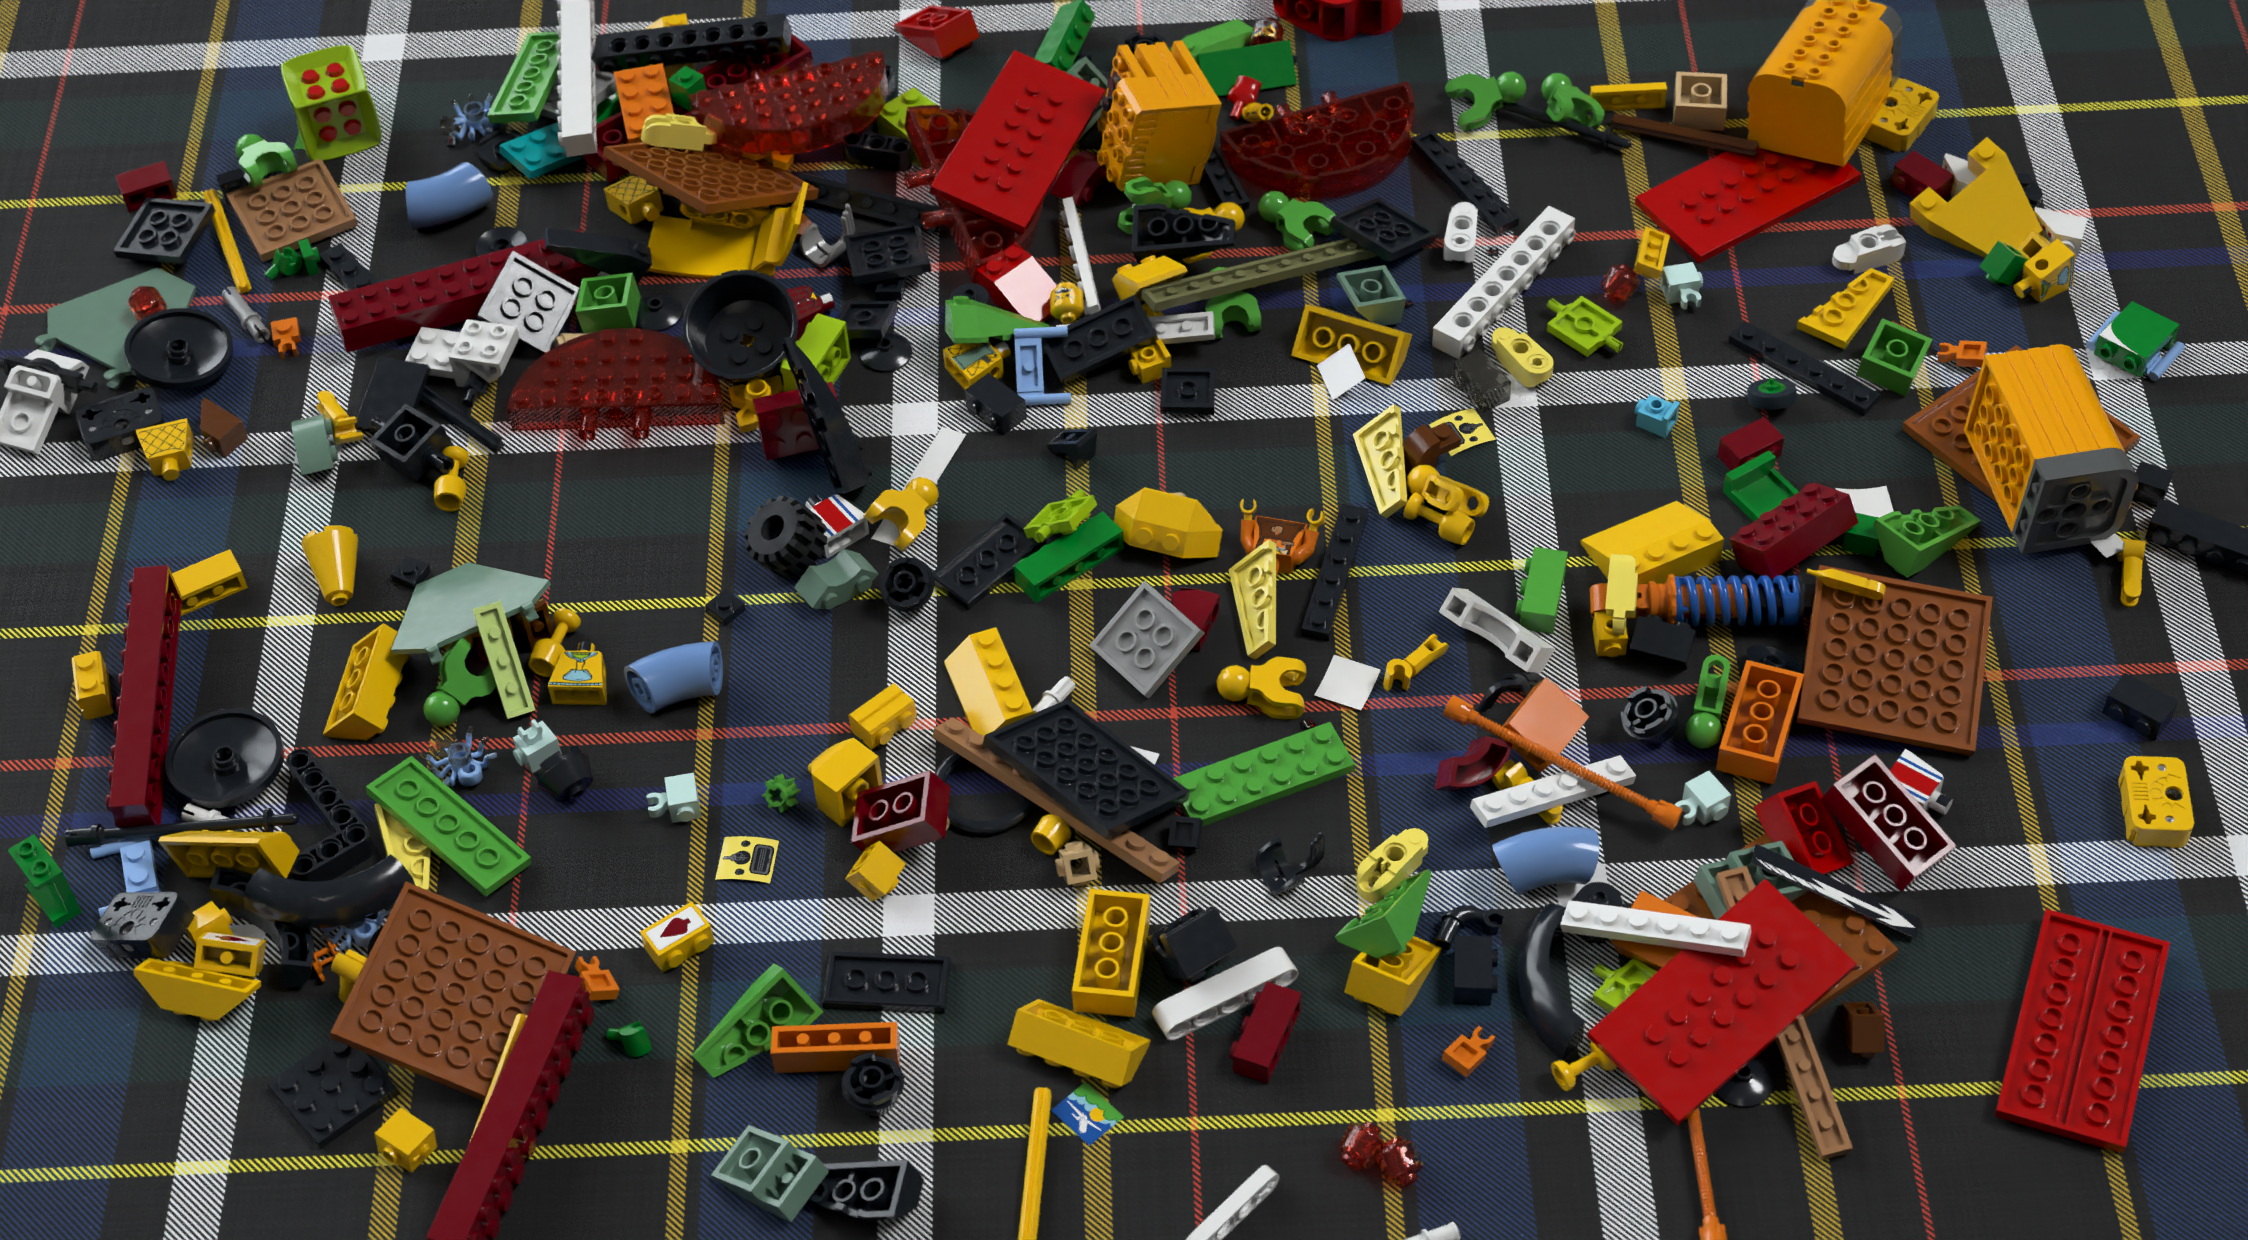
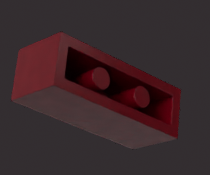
[1229,982,1302,1084]

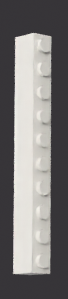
[557,0,597,157]

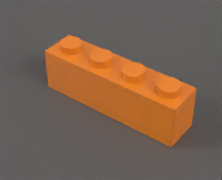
[771,1022,900,1073]

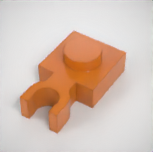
[271,317,301,359]
[1937,341,1987,367]
[575,956,620,1000]
[1442,1026,1495,1077]

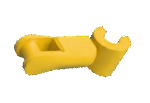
[316,391,364,445]
[2117,538,2146,607]
[1383,634,1449,692]
[1492,759,1563,825]
[331,949,367,1003]

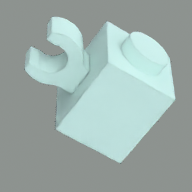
[1660,262,1703,310]
[513,719,562,773]
[1675,771,1731,825]
[646,773,701,823]

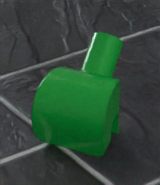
[264,247,302,281]
[607,1020,652,1057]

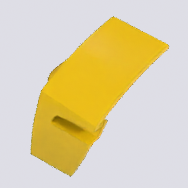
[648,182,808,279]

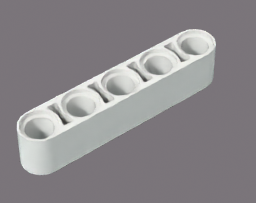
[1152,947,1299,1040]

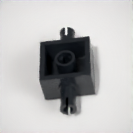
[369,403,454,482]

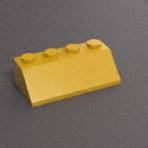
[1291,304,1412,385]
[323,623,410,740]
[944,627,1033,736]
[158,830,300,878]
[1007,999,1151,1088]

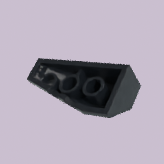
[1132,203,1235,265]
[544,228,652,284]
[807,1160,924,1221]

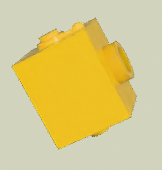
[845,841,906,902]
[375,1108,437,1173]

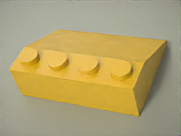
[1580,501,1724,584]

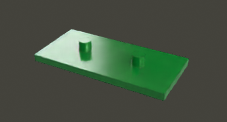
[1198,40,1297,97]

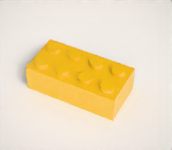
[1072,889,1151,1017]

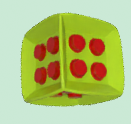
[281,45,382,161]

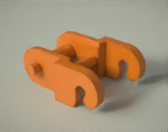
[313,941,341,982]

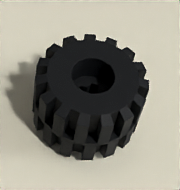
[744,496,828,579]

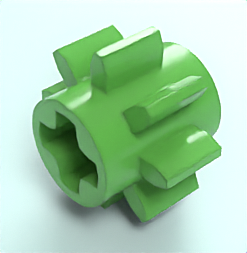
[762,774,801,812]

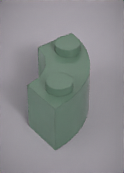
[291,414,339,475]
[794,549,879,610]

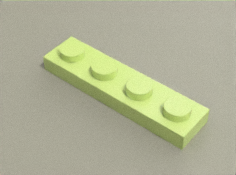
[472,601,535,719]

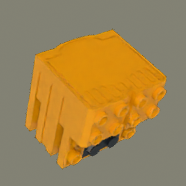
[1097,41,1222,191]

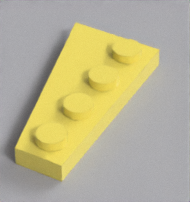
[1353,404,1407,519]
[1228,539,1276,660]
[375,803,431,891]

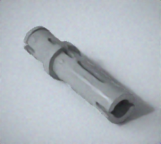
[222,286,270,343]

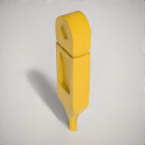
[1806,568,1886,600]

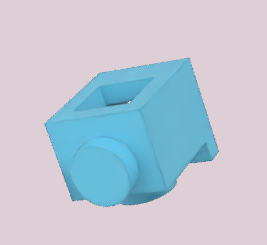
[1635,394,1680,438]

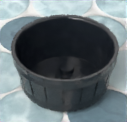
[683,270,798,385]

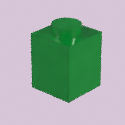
[668,66,707,112]
[1979,241,2029,285]
[1842,512,1881,557]

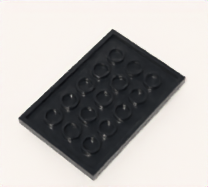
[983,699,1190,840]

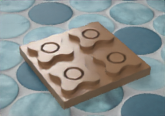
[226,158,358,262]

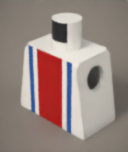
[805,495,869,559]
[1890,749,1953,815]

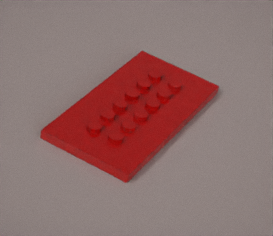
[930,50,1105,234]
[1635,148,1861,264]
[1587,879,1857,1126]
[1995,909,2170,1153]

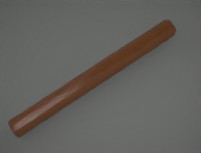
[1611,113,1759,156]

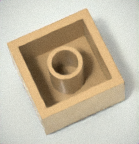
[1673,72,1727,131]

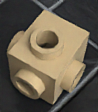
[1055,841,1100,887]

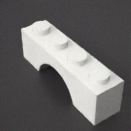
[1439,587,1555,673]

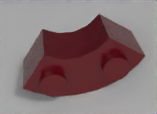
[1050,150,1108,206]
[1434,736,1512,792]

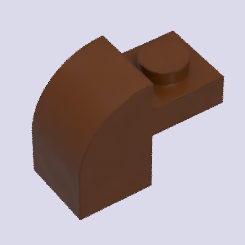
[1402,422,1461,475]

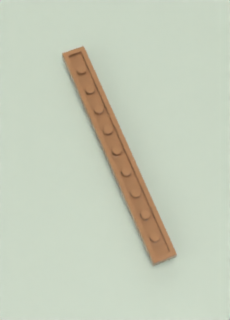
[933,717,1180,884]
[1716,866,1853,1160]

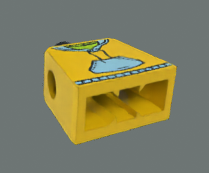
[2014,239,2075,302]
[548,641,607,705]

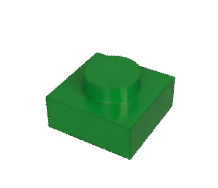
[298,238,321,276]

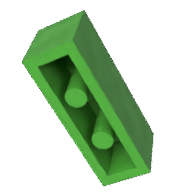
[1515,547,1568,634]

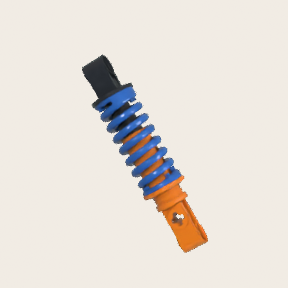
[1590,574,1816,628]

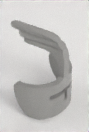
[800,204,855,268]

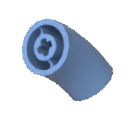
[406,162,493,230]
[624,641,723,713]
[1492,827,1599,895]

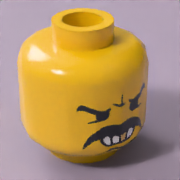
[1050,282,1084,323]

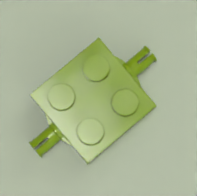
[1546,296,1623,357]
[1024,489,1097,543]
[1592,958,1657,1012]

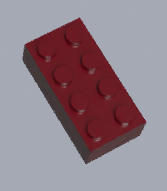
[1729,482,1859,580]
[1821,754,1956,891]

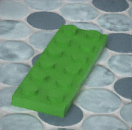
[487,31,559,124]
[1173,722,1355,827]
[366,756,531,896]

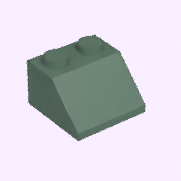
[1337,265,1406,326]

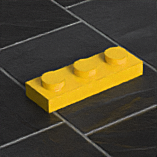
[1590,82,1667,111]
[1633,226,1670,280]

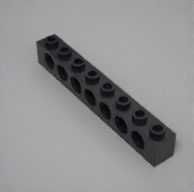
[593,13,792,73]

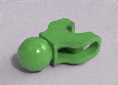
[1445,71,1527,131]
[1541,73,1604,129]
[235,134,298,189]
[1118,177,1191,234]
[1258,191,1336,252]
[1205,267,1261,339]
[424,638,496,727]
[1685,655,1730,749]

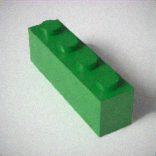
[1034,0,1096,73]
[1014,511,1124,603]

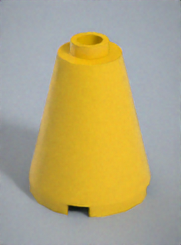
[301,525,358,606]

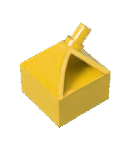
[808,738,883,827]

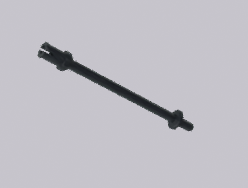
[1445,78,1632,149]
[65,808,299,847]

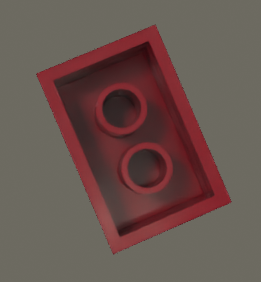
[753,382,838,460]
[851,770,950,853]

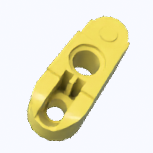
[641,113,719,151]
[1491,327,1554,388]
[1605,554,1638,635]
[1356,828,1428,903]

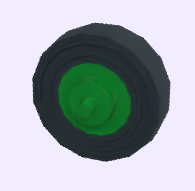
[1747,378,1797,410]

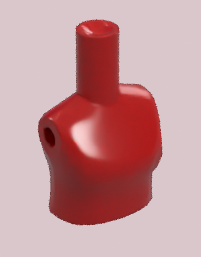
[1228,76,1262,121]

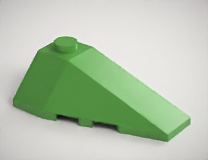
[1170,19,1254,68]
[945,296,1051,343]
[1874,505,1981,578]
[1335,869,1431,958]
[692,963,823,1078]

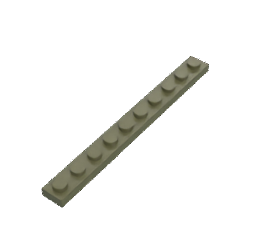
[1141,238,1378,312]

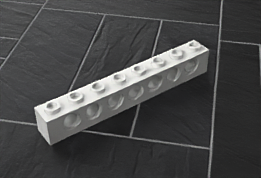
[1432,206,1576,359]

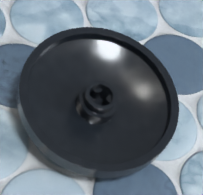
[124,308,233,390]
[165,708,285,808]

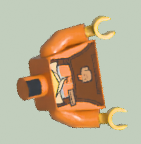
[1240,499,1326,578]

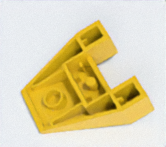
[1910,137,2042,258]

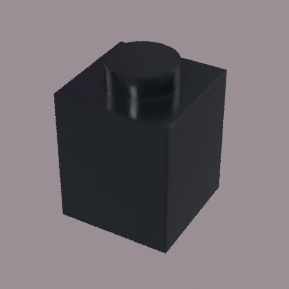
[2132,461,2174,507]

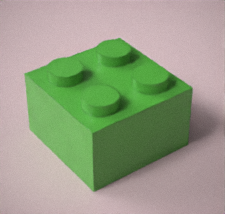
[575,273,641,335]
[1856,318,1933,397]

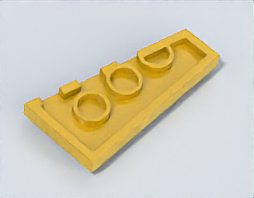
[1797,268,1895,349]

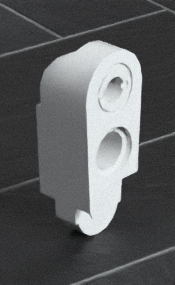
[1444,202,1478,263]
[1832,224,1906,274]

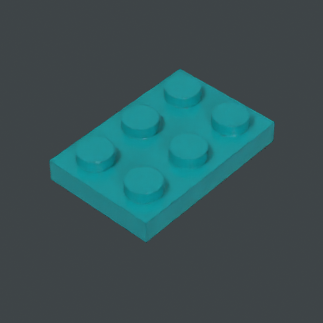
[499,122,583,179]

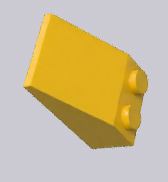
[1112,255,1187,302]
[1344,936,1442,1016]

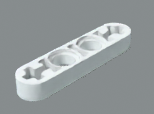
[1186,1165,1280,1240]

